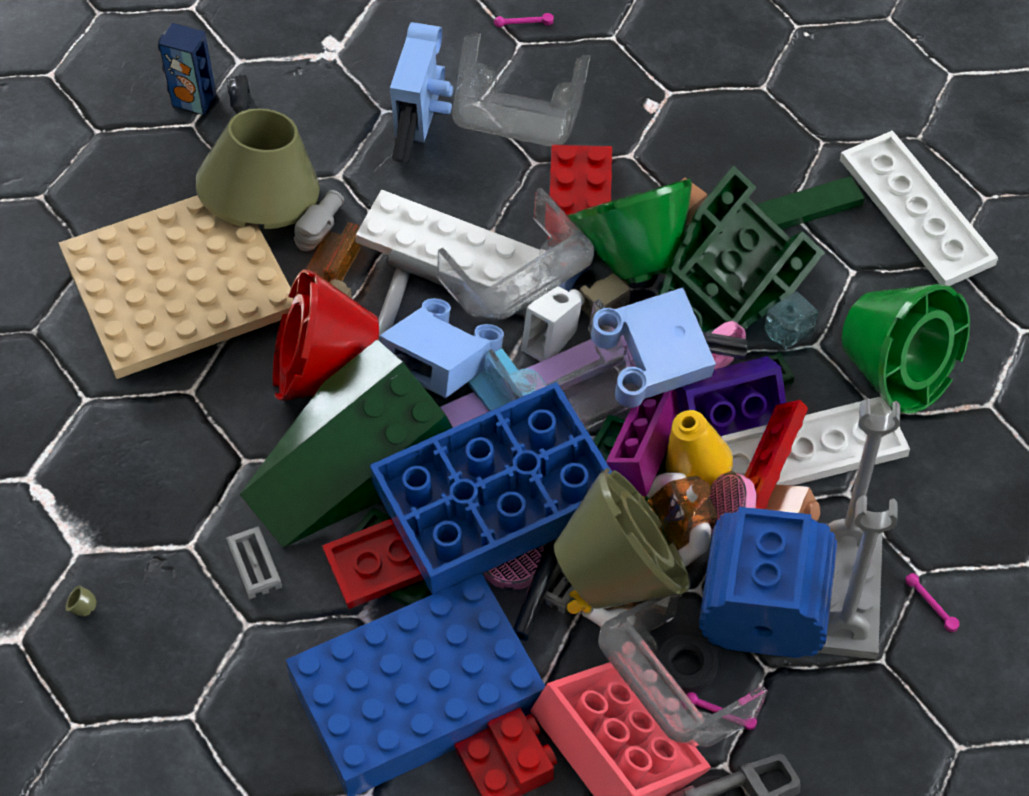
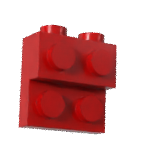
[455,707,557,796]

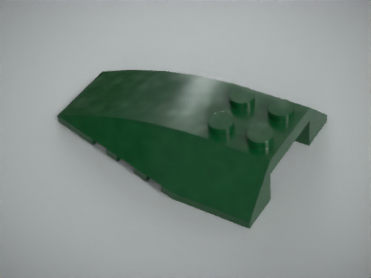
[658,166,825,333]
[239,340,453,548]

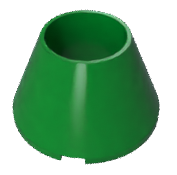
[842,284,970,413]

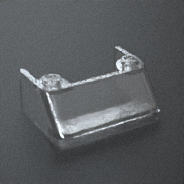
[452,32,591,147]
[437,187,594,319]
[483,299,639,429]
[598,594,768,748]

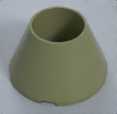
[196,108,320,229]
[554,468,690,609]

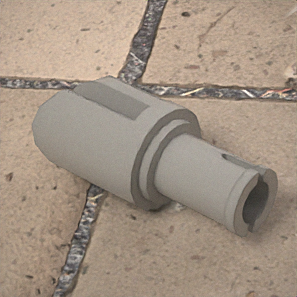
[294,190,344,251]

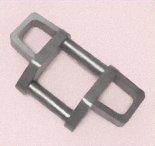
[670,754,800,796]

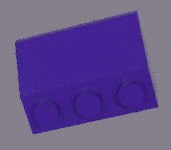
[676,356,786,436]

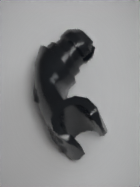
[226,75,251,115]

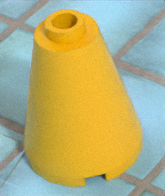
[665,410,733,495]

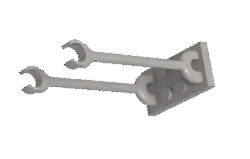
[818,398,900,659]

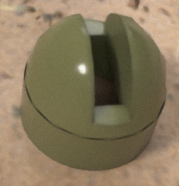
[65,585,97,617]

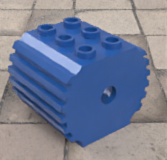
[699,507,837,658]

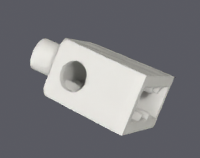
[521,286,585,361]

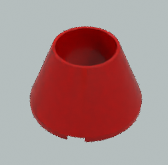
[272,269,379,401]

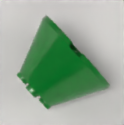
[567,179,692,284]

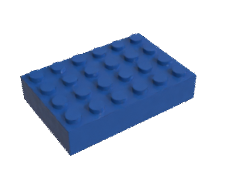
[370,381,612,595]
[286,573,545,796]

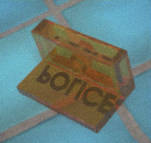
[306,222,362,282]

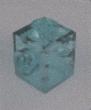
[764,291,819,349]

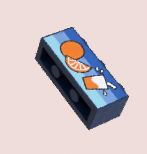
[158,23,216,115]

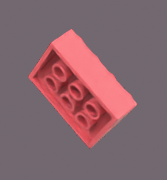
[530,657,711,796]

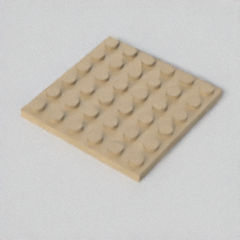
[59,195,293,379]

